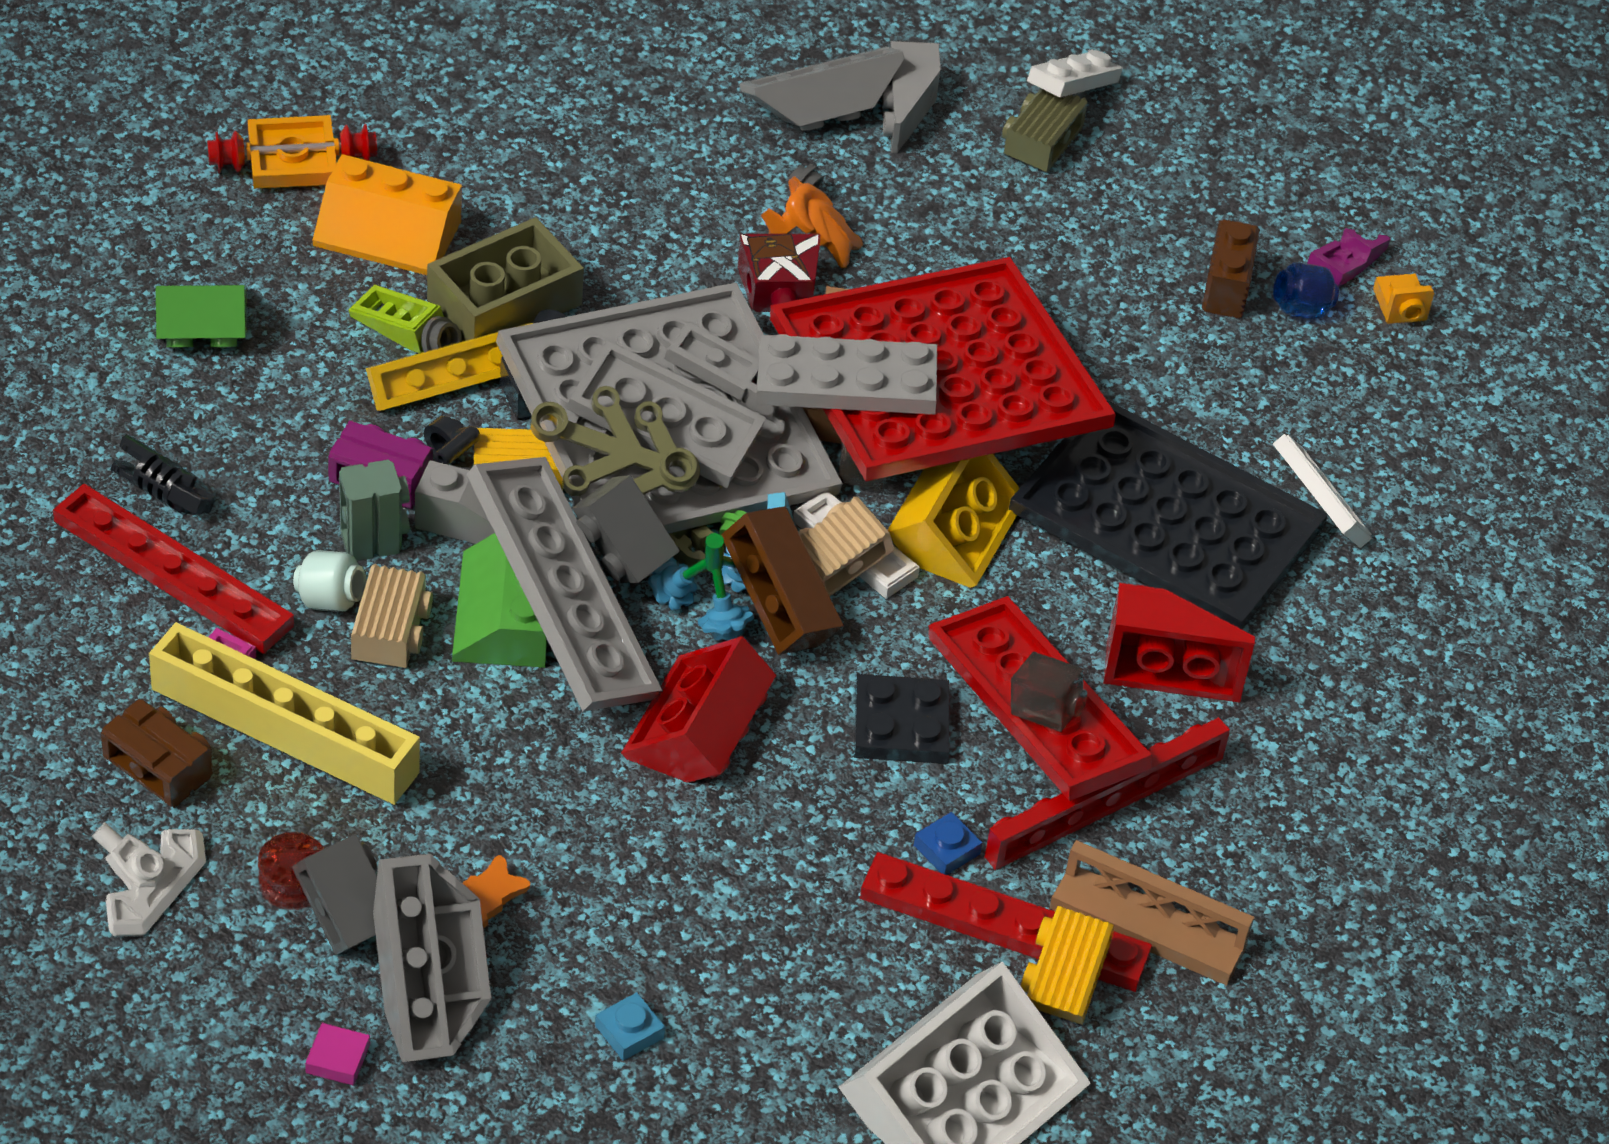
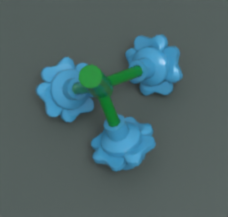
[648,533,754,641]

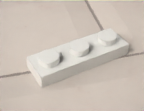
[1027,50,1123,97]

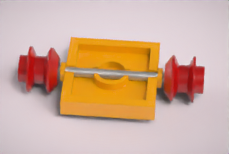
[207,115,377,189]

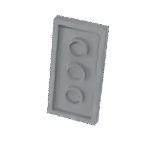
[756,334,937,414]
[567,340,766,488]

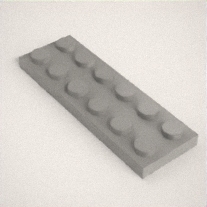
[466,457,662,712]

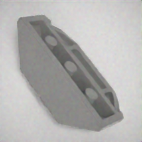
[739,47,904,130]
[373,854,491,1062]

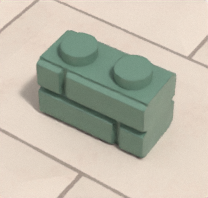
[339,459,410,561]

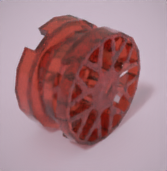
[258,832,324,910]

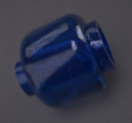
[1273,262,1339,320]

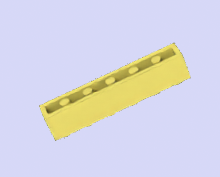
[149,622,420,805]

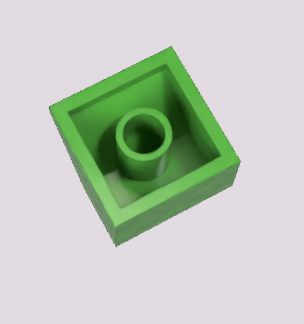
[155,285,247,347]

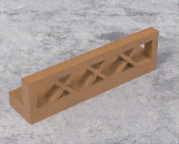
[1050,840,1254,986]

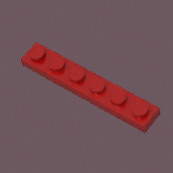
[53,484,294,654]
[985,717,1230,871]
[860,852,1152,992]

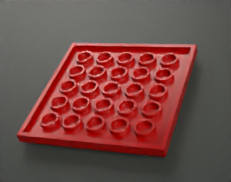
[770,257,1115,481]

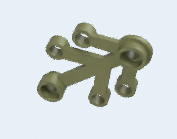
[530,386,700,496]

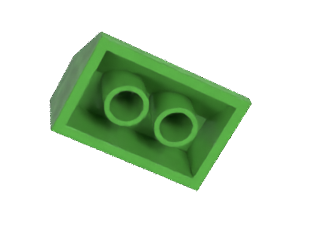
[452,533,547,668]

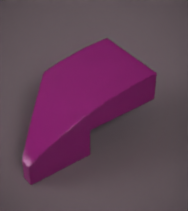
[1306,228,1391,287]

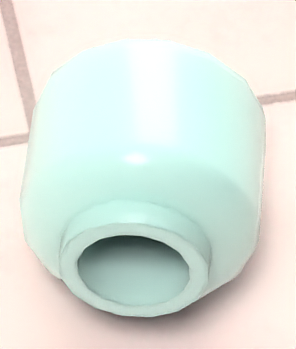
[293,550,366,612]

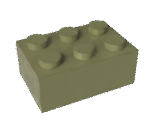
[427,217,584,341]

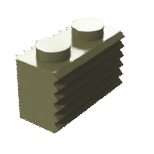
[1002,88,1088,173]

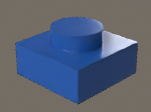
[914,812,982,875]

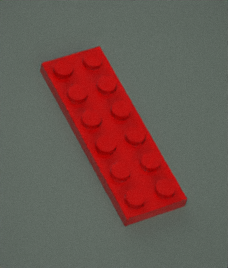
[928,596,1152,801]

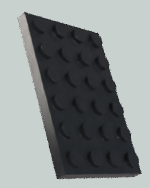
[1009,400,1328,630]

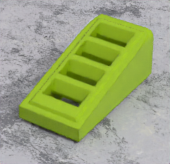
[348,285,444,353]

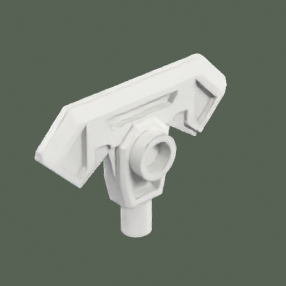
[92,822,206,936]

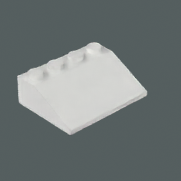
[839,962,1091,1144]

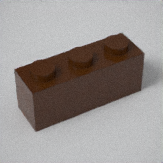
[721,506,844,655]

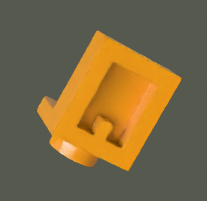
[1373,273,1434,324]

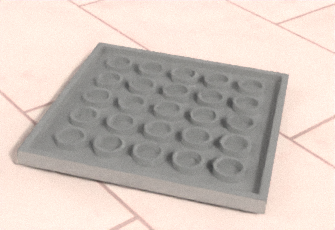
[496,282,843,550]

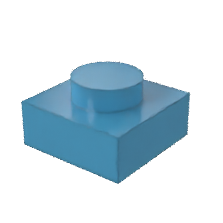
[595,992,665,1061]

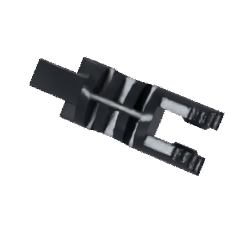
[110,434,216,515]

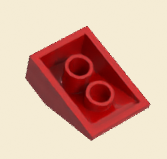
[1103,583,1255,703]

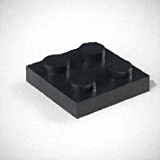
[854,674,949,764]

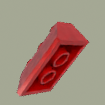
[621,636,776,783]

